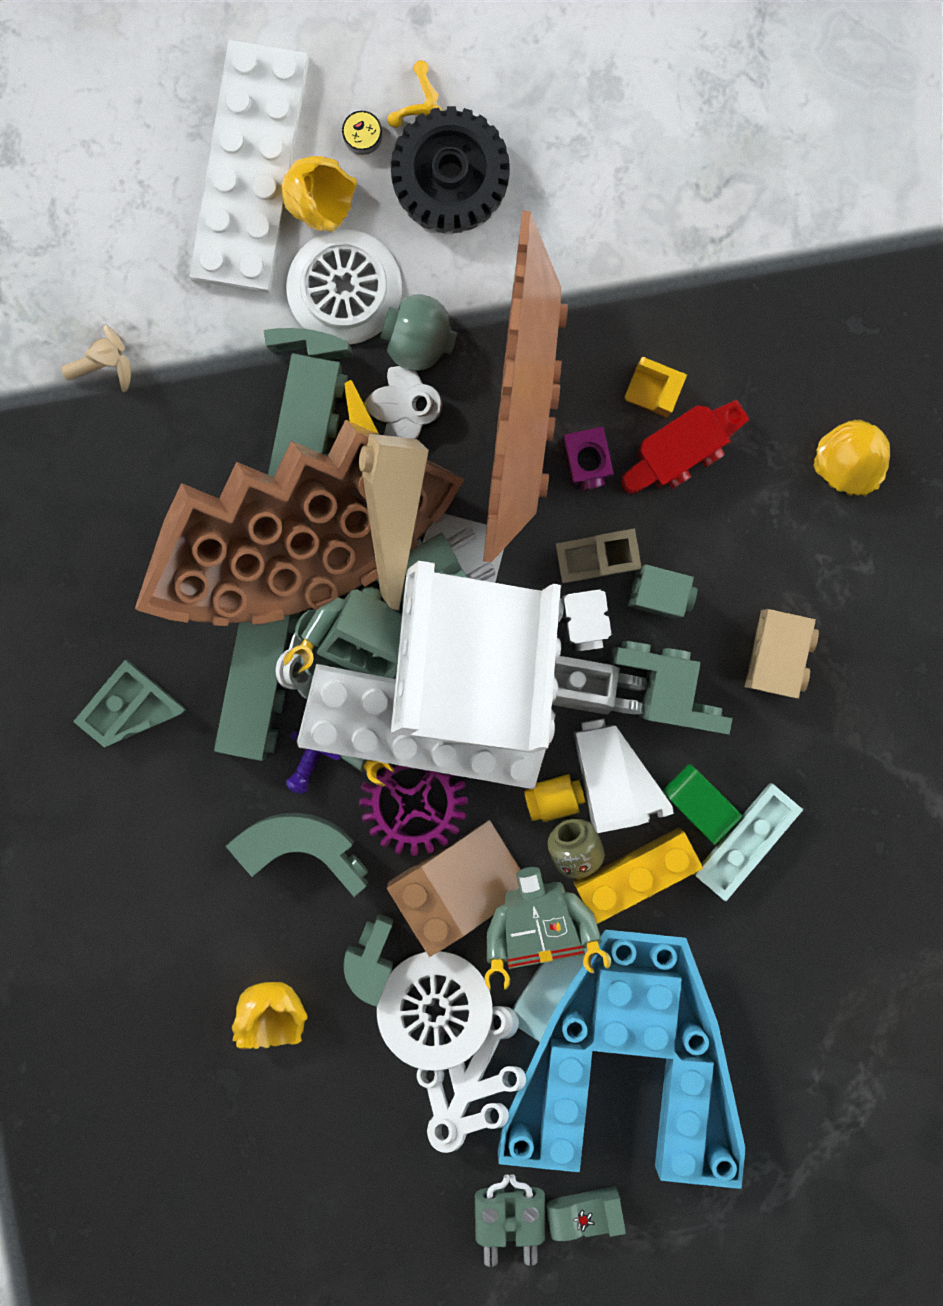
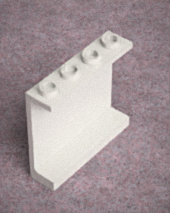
[391,561,564,753]

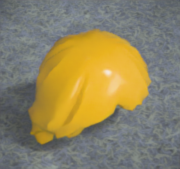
[282,156,357,233]
[813,420,890,497]
[232,982,308,1050]

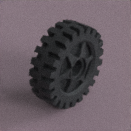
[391,106,510,233]

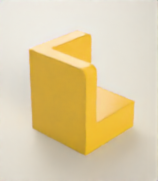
[624,357,687,418]

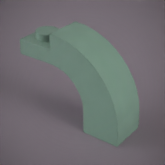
[226,813,368,897]

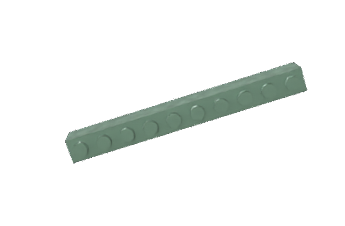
[214,353,348,761]

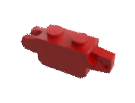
[620,400,750,495]

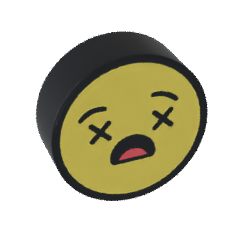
[342,110,382,155]

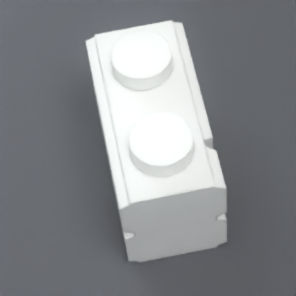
[562,589,611,651]

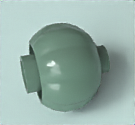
[380,294,457,371]

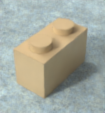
[744,609,819,699]

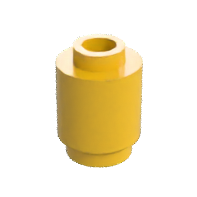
[524,774,586,822]

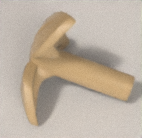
[62,324,131,392]

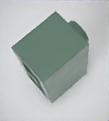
[627,565,698,619]

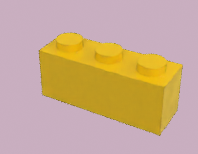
[573,828,703,924]

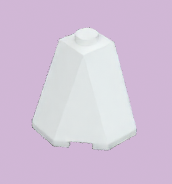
[573,718,674,833]

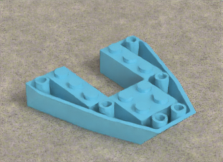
[498,930,746,1189]

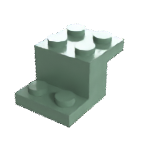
[609,641,733,735]

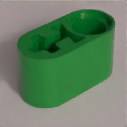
[662,763,743,845]

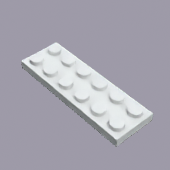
[189,40,309,293]
[297,664,556,789]

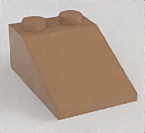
[387,819,521,958]

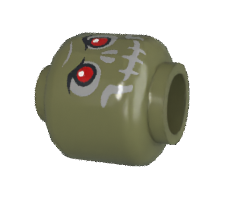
[547,819,605,879]

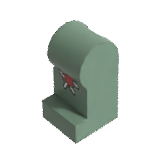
[546,1186,626,1241]

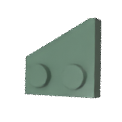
[73,660,187,747]

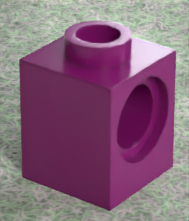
[561,427,614,491]

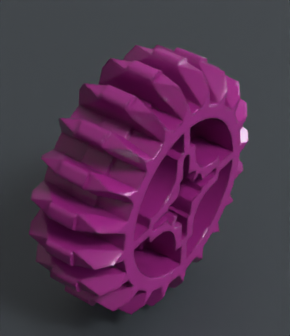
[359,763,468,856]

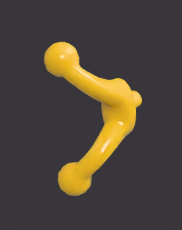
[387,60,442,128]

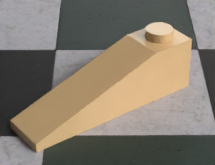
[359,434,429,610]

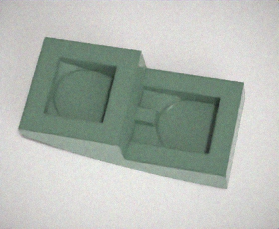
[264,328,353,360]

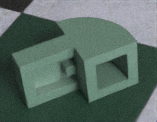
[344,914,393,1007]

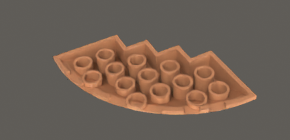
[483,210,568,562]
[135,420,464,626]

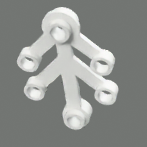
[417,1006,526,1153]

